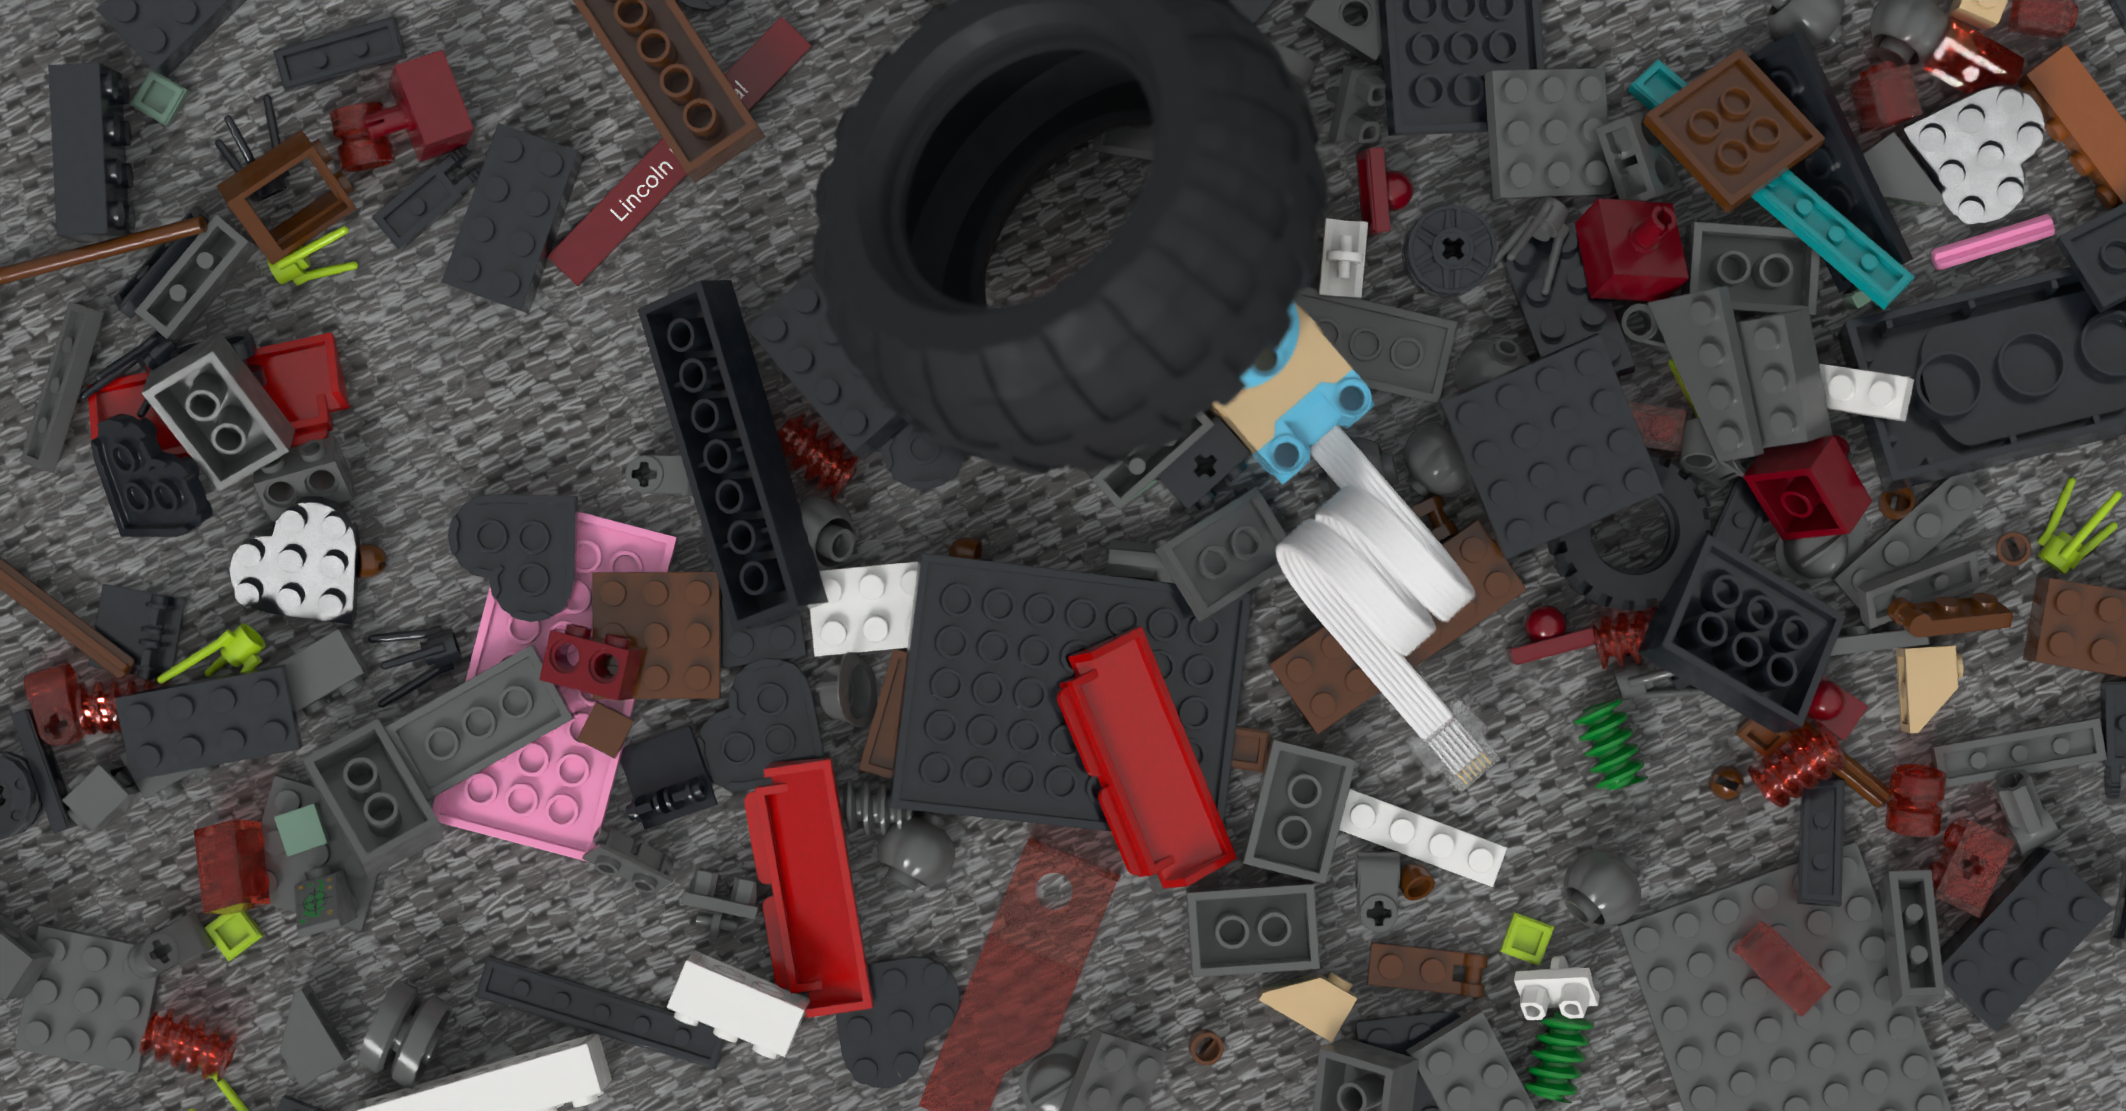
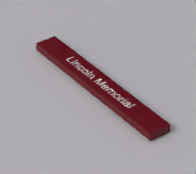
[547,16,812,287]

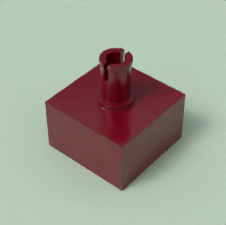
[361,49,474,163]
[1575,198,1689,301]
[1743,435,1872,540]

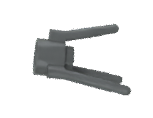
[1494,196,1570,295]
[1612,653,1705,703]

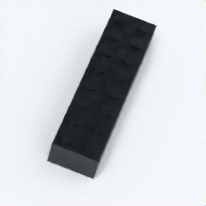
[637,280,828,631]

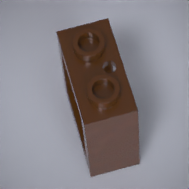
[217,130,357,265]

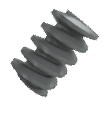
[835,777,914,836]

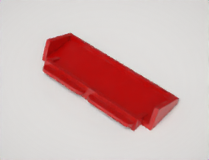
[87,332,350,470]
[1057,626,1237,889]
[744,757,874,1018]

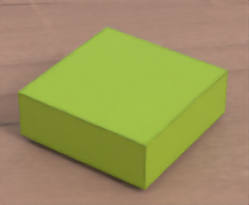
[205,902,265,962]
[1499,911,1554,966]

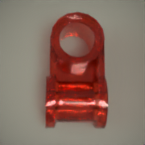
[24,662,88,746]

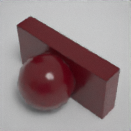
[1356,147,1414,236]
[1506,605,1596,665]
[1807,675,1868,741]

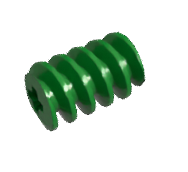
[1573,698,1649,790]
[1523,1010,1595,1103]

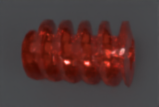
[777,412,859,500]
[1592,607,1658,670]
[76,680,170,735]
[1748,722,1846,808]
[139,1008,237,1083]

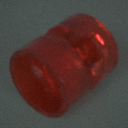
[329,102,395,172]
[1885,764,1947,837]

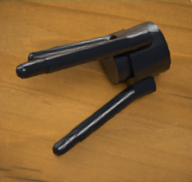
[215,94,291,201]
[80,330,178,418]
[368,625,462,708]

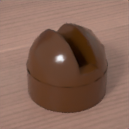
[1878,487,1915,520]
[1996,531,2031,566]
[949,537,982,560]
[358,544,387,578]
[1709,766,1744,800]
[1399,863,1435,901]
[1188,1029,1224,1065]

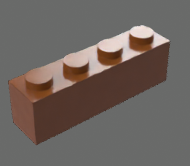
[2016,44,2126,210]

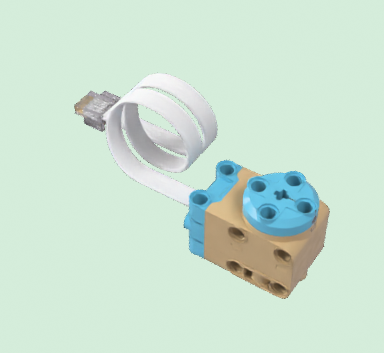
[1208,301,1501,793]

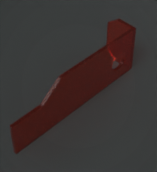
[919,836,1121,1111]

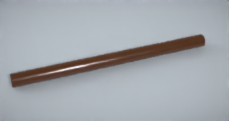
[0,216,207,285]

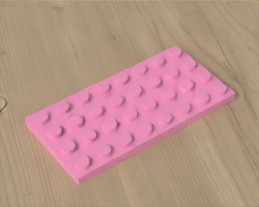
[432,511,678,862]

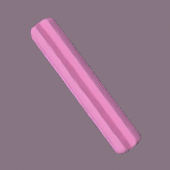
[1931,214,2055,271]

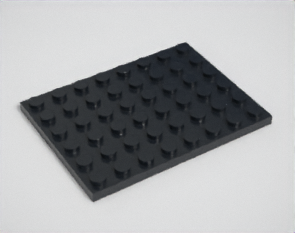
[888,553,1252,831]

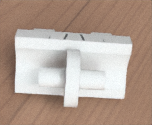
[1318,218,1368,299]
[1514,956,1600,1020]

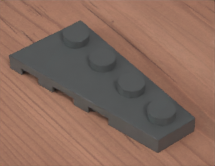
[1648,285,1764,462]

